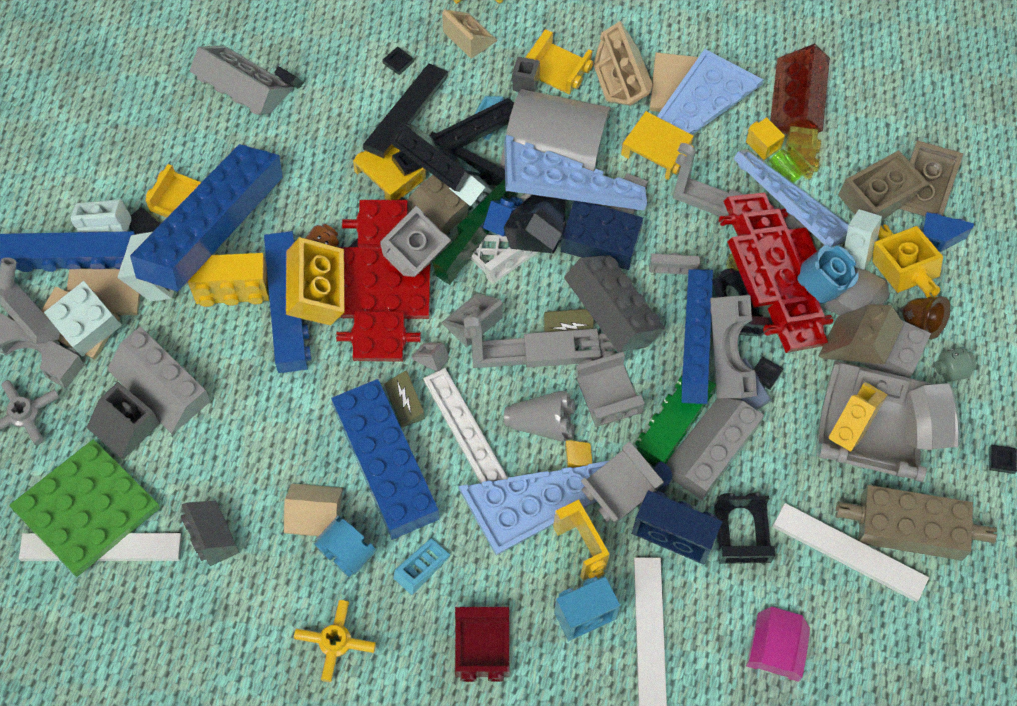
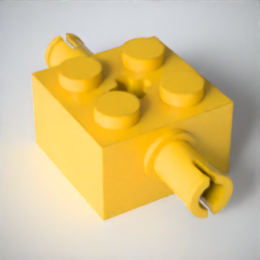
[872,224,943,298]

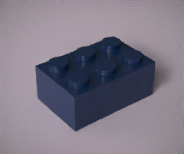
[560,201,644,270]
[631,490,723,565]

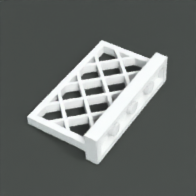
[470,194,566,284]

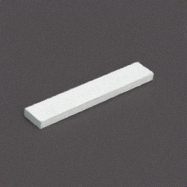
[423,368,508,483]
[773,503,929,602]
[19,533,182,561]
[634,558,667,706]

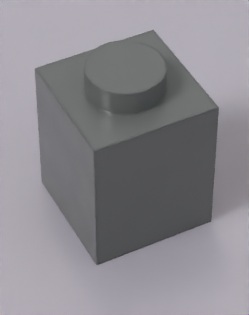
[512,57,540,92]

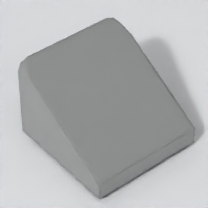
[412,343,449,371]

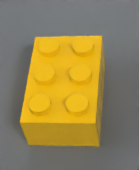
[286,237,344,326]
[188,253,269,307]

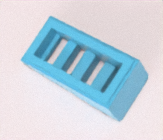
[393,538,450,595]

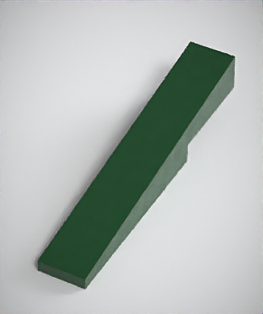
[432,179,518,285]

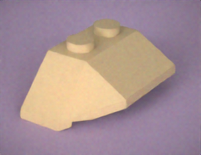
[594,21,652,106]

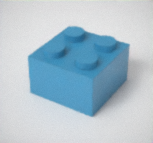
[554,576,620,641]

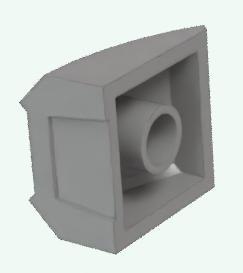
[380,206,452,277]
[824,268,890,316]
[905,383,960,450]

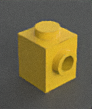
[746,117,785,160]

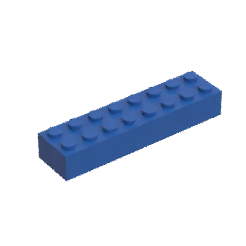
[130,144,283,292]

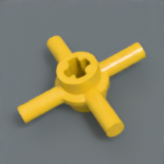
[294,600,376,682]

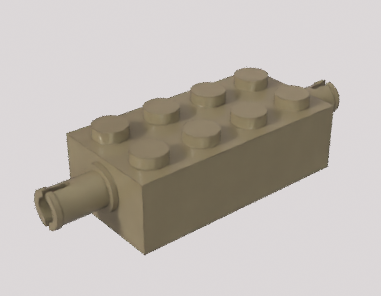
[835,485,997,561]

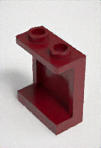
[455,607,510,682]

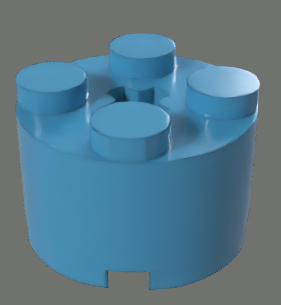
[798,245,859,303]
[314,515,377,577]

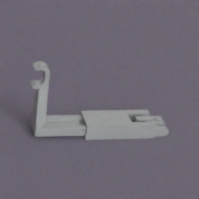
[673,143,808,230]
[464,317,616,368]

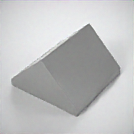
[441,293,503,348]

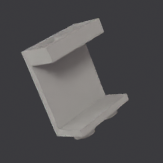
[575,352,645,427]
[581,441,664,524]

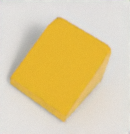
[565,440,592,468]

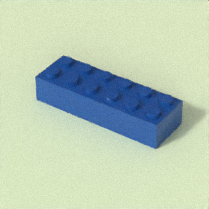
[331,379,440,540]

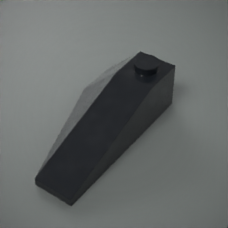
[503,194,567,254]

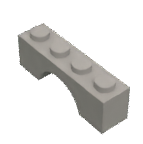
[710,295,757,398]
[0,313,84,389]

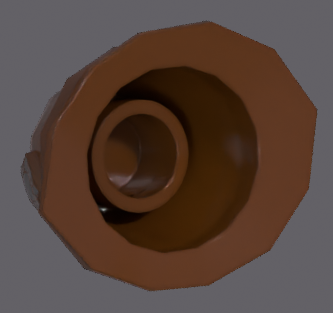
[899,296,951,340]

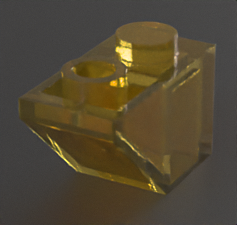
[785,126,821,180]

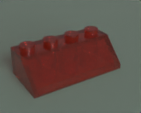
[770,43,830,137]

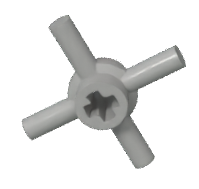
[0,380,60,445]

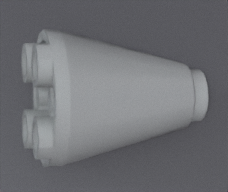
[504,391,575,441]

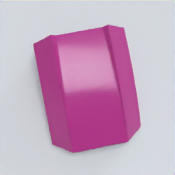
[746,606,810,682]

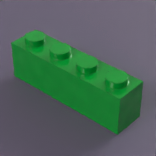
[635,375,716,467]

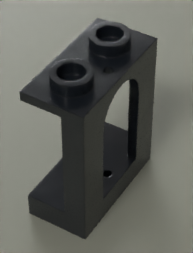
[712,268,773,337]
[714,493,775,564]

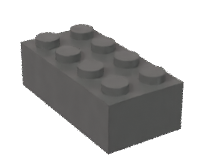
[564,255,665,352]

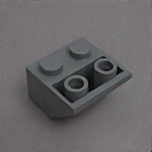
[87,382,160,459]
[181,500,239,566]

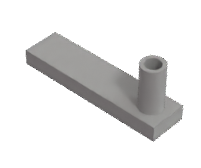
[0,258,60,344]

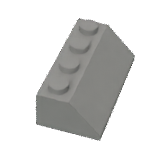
[190,45,294,115]
[107,327,211,434]
[666,398,764,501]

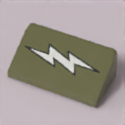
[543,309,593,332]
[384,371,425,428]

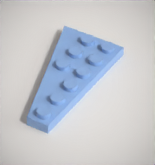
[657,49,763,135]
[504,135,647,211]
[733,149,849,247]
[458,461,609,556]

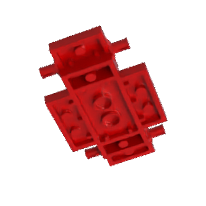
[719,192,833,353]
[336,200,431,362]

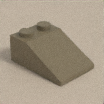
[899,140,964,216]
[838,150,929,221]
[407,175,468,235]
[818,304,903,364]

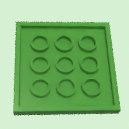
[9,439,160,578]

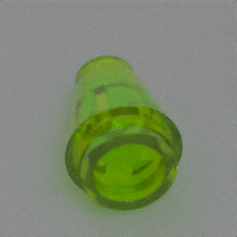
[769,149,802,183]

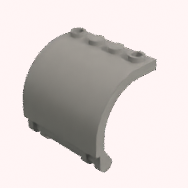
[500,89,611,171]
[816,361,934,482]

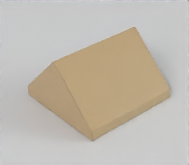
[442,9,497,59]
[284,484,343,536]

